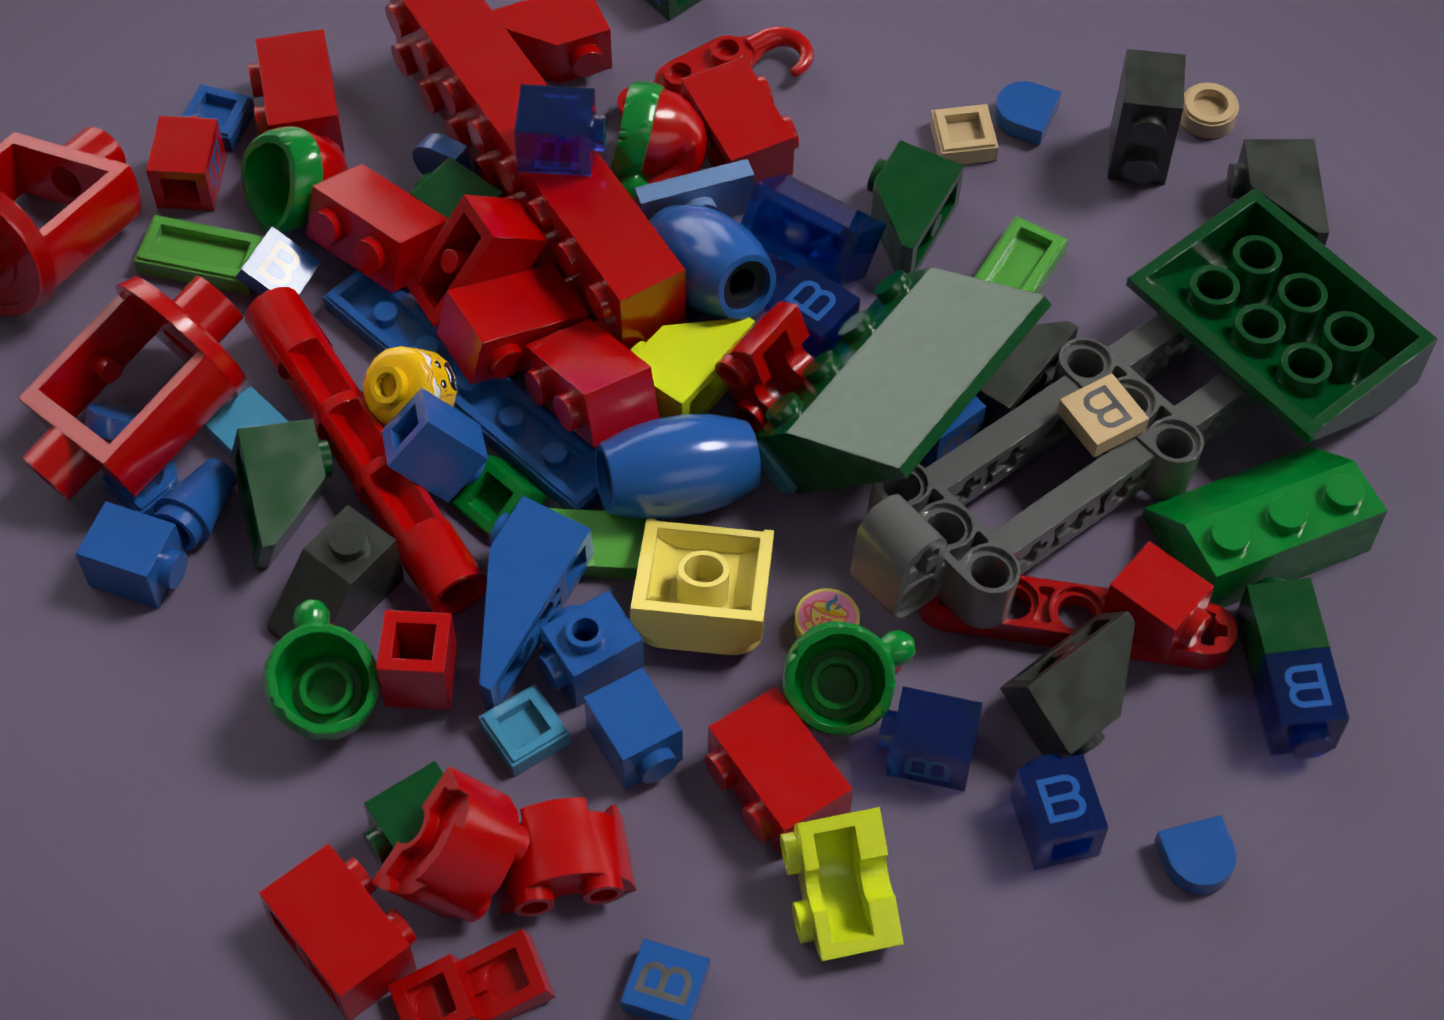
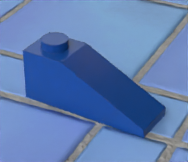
[479,496,594,711]

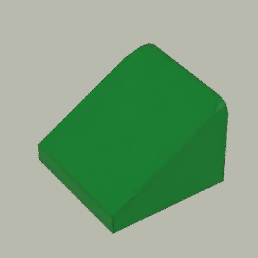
[451,454,548,537]

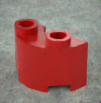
[715,301,814,433]
[371,766,530,923]
[497,797,636,917]

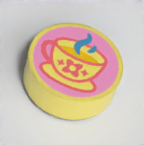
[794,588,860,639]

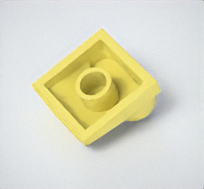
[630,518,774,655]

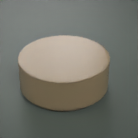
[1180,83,1239,139]

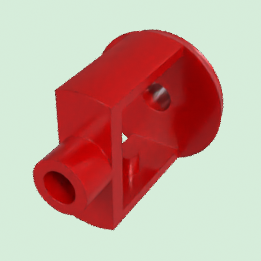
[0,127,141,316]
[18,275,246,501]

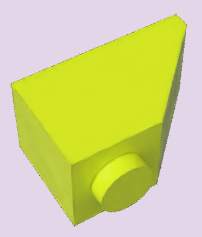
[631,317,755,418]

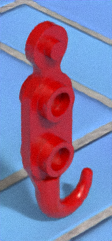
[617,26,814,118]

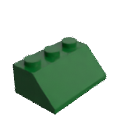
[1142,446,1388,608]

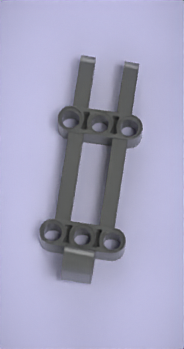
[850,314,1261,629]

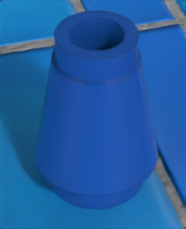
[153,458,237,551]

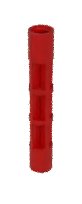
[245,287,487,616]

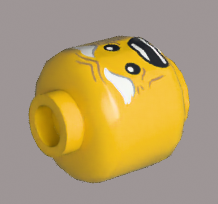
[363,346,457,425]

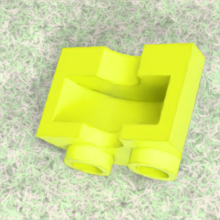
[780,807,904,961]

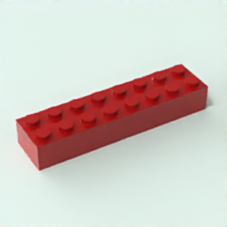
[385,0,686,350]

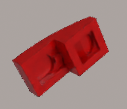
[388,929,556,1020]

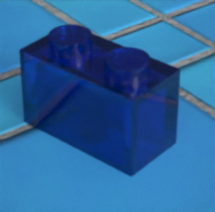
[740,173,887,288]

